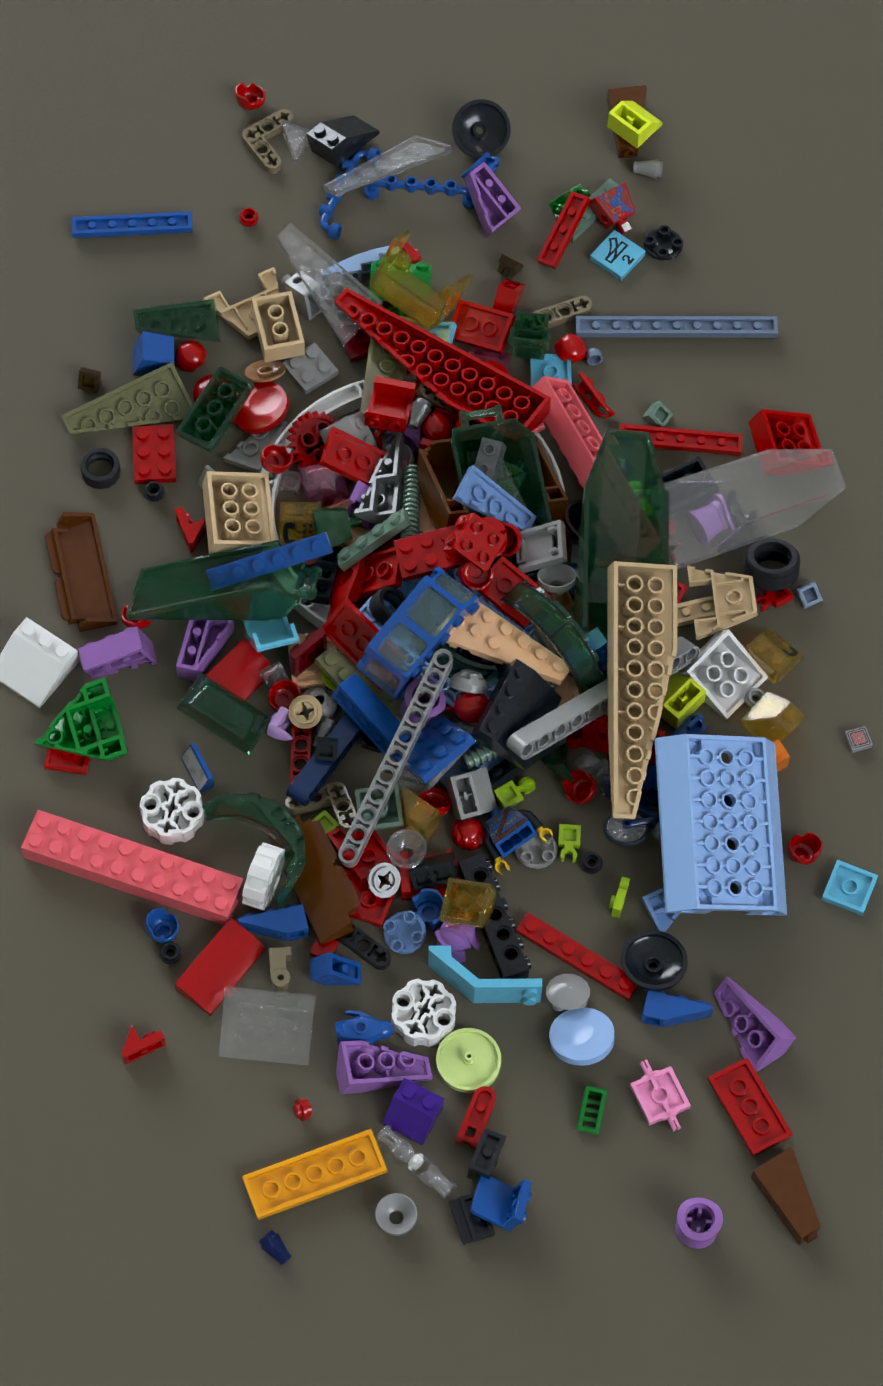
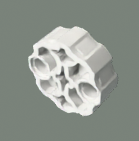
[139,778,205,845]
[242,842,285,911]
[391,978,456,1047]

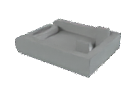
[516,520,567,573]

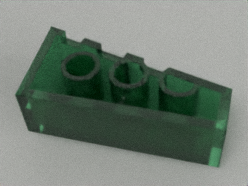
[133,299,221,342]

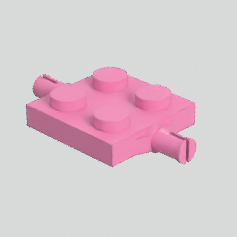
[630,1060,691,1132]

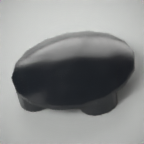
[643,225,684,261]

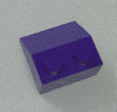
[382,1078,444,1145]

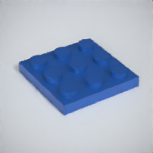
[392,714,475,784]

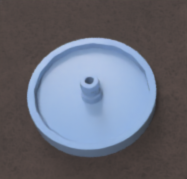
[549,1007,615,1066]

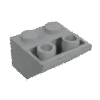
[445,767,497,820]

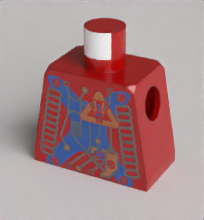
[588,183,635,234]

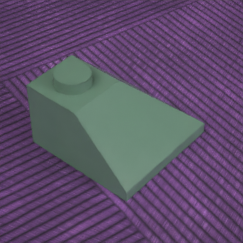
[355,784,404,830]

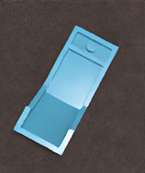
[234,581,299,652]
[428,945,542,1005]

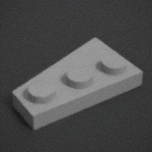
[223,421,288,473]

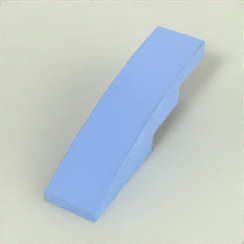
[321,244,398,286]

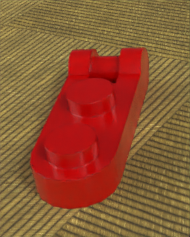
[455,1086,496,1150]

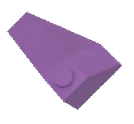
[714,977,796,1071]
[336,1040,433,1094]

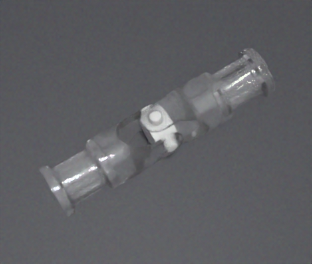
[376,1124,457,1200]

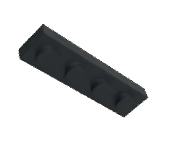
[488,737,567,789]

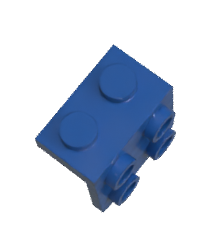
[470,1176,532,1232]

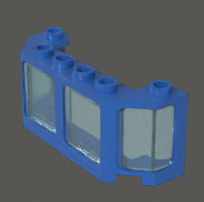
[356,566,480,702]

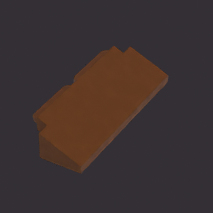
[45,512,118,632]
[268,815,360,945]

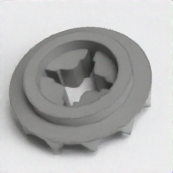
[367,862,401,898]

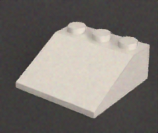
[0,617,79,708]
[676,629,768,720]

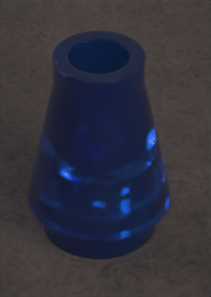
[259,1230,292,1266]

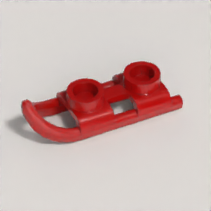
[572,372,615,418]

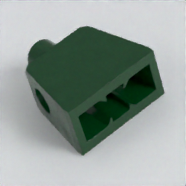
[311,507,363,547]

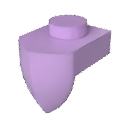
[267,706,293,741]

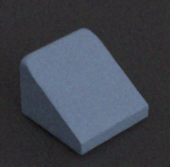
[792,581,823,609]

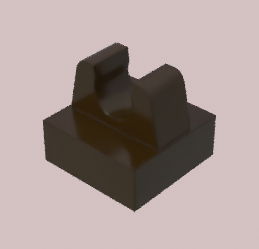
[498,254,524,279]
[77,367,101,393]

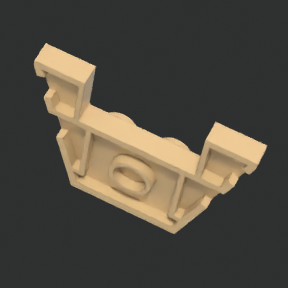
[204,267,279,340]
[687,566,758,640]

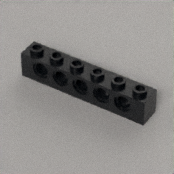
[458,853,532,979]

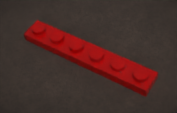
[618,423,743,456]
[516,912,638,1001]

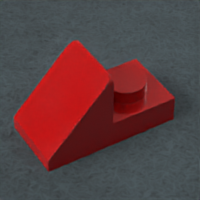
[174,507,206,553]
[122,1025,166,1065]

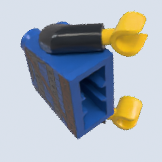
[484,806,553,875]

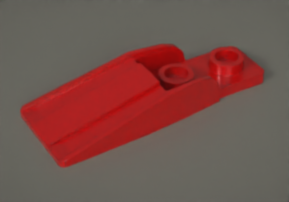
[326,557,365,620]

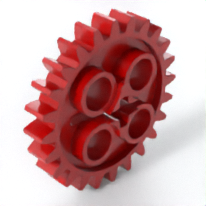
[286,411,339,478]

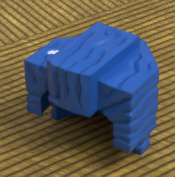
[411,888,447,932]

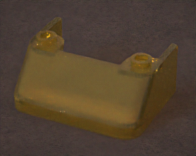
[371,231,473,329]

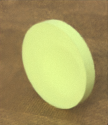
[436,1028,501,1093]

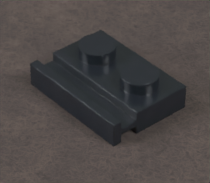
[449,1192,495,1245]

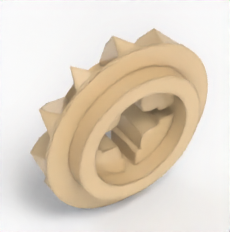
[288,695,323,729]

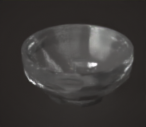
[386,829,427,869]

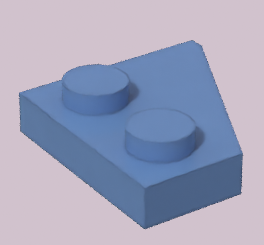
[641,887,680,932]

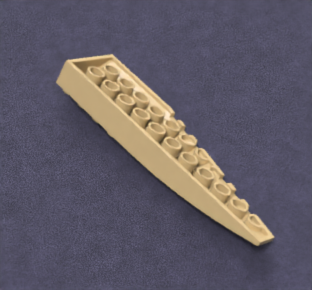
[607,561,677,820]

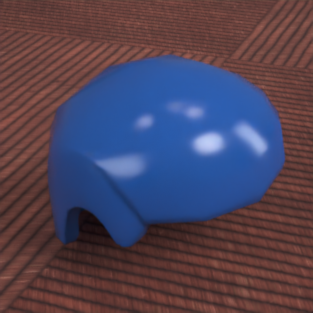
[145,908,180,943]

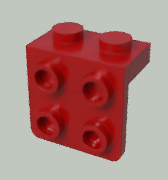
[443,513,506,571]

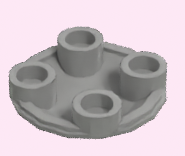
[514,831,558,869]
[546,974,590,1011]

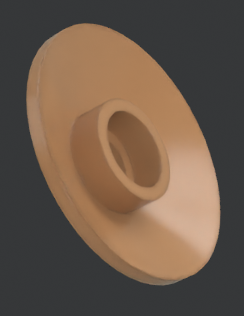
[245,360,285,382]

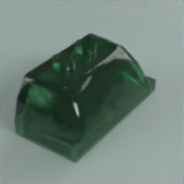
[176,366,255,453]
[177,673,271,755]

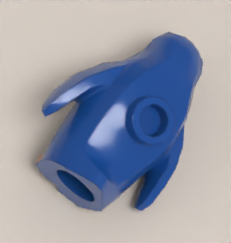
[336,1011,394,1045]

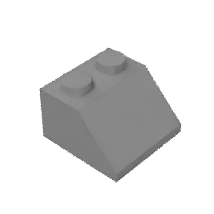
[319,411,379,449]

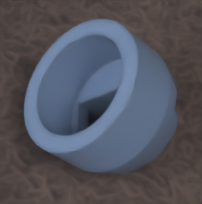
[586,348,603,365]

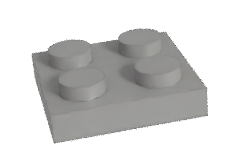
[282,343,339,395]

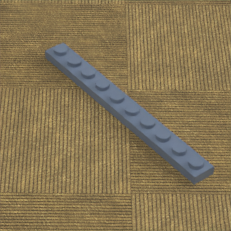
[575,316,778,338]

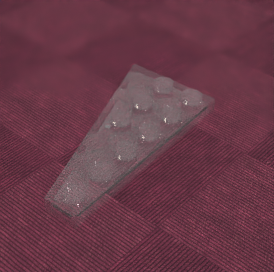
[324,135,452,196]
[276,223,383,346]

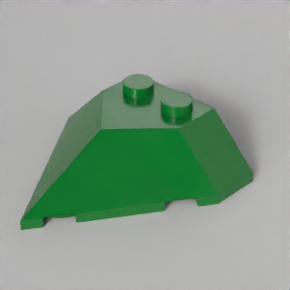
[34,678,128,761]

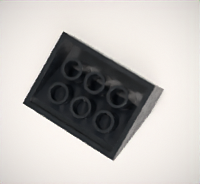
[470,659,562,770]

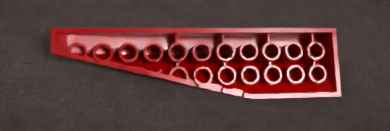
[334,288,551,443]

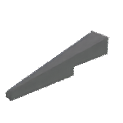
[354,432,404,525]

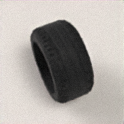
[744,538,800,592]

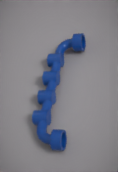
[319,147,380,240]
[364,174,475,209]

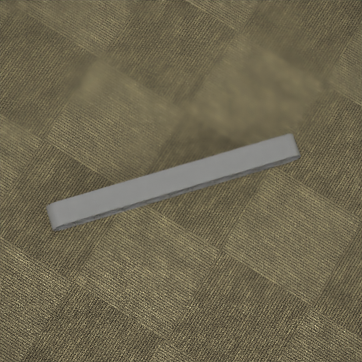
[507,637,700,760]
[338,649,453,868]

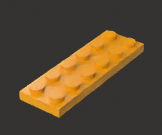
[242,1129,387,1220]

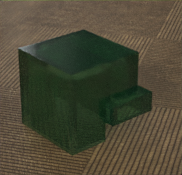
[509,311,551,360]

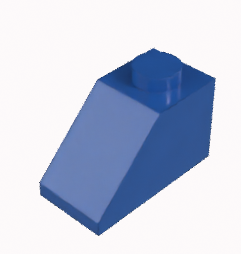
[310,952,361,986]

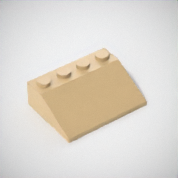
[202,471,276,557]

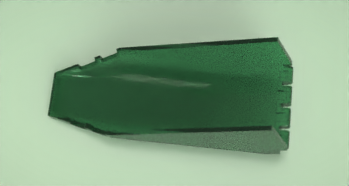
[571,428,669,644]

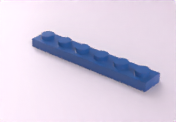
[72,211,193,238]
[206,532,333,591]

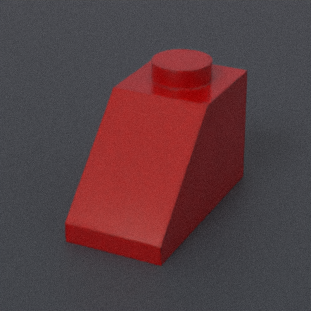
[493,279,525,314]

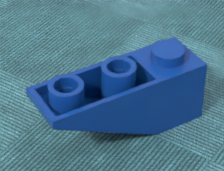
[238,904,309,941]
[641,990,714,1028]

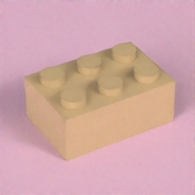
[251,291,305,362]

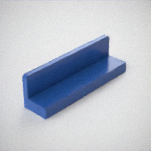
[331,674,411,757]

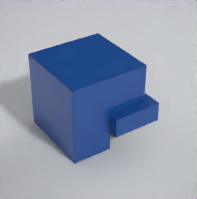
[133,331,174,377]

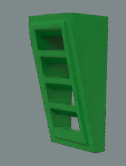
[576,1085,608,1135]

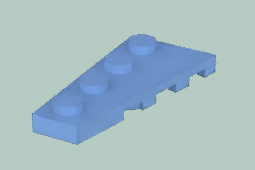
[452,465,537,531]

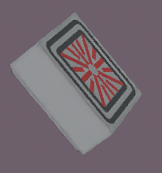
[844,726,873,753]

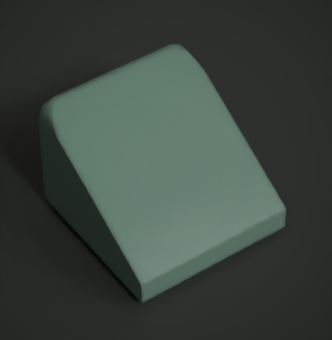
[642,400,673,427]

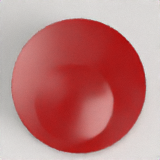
[230,381,289,434]

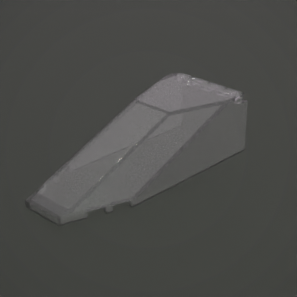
[634,449,846,571]

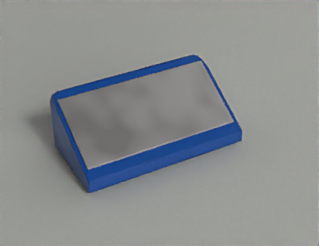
[182,743,214,792]

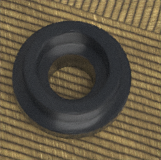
[144,481,164,502]
[581,852,603,874]
[159,942,182,964]

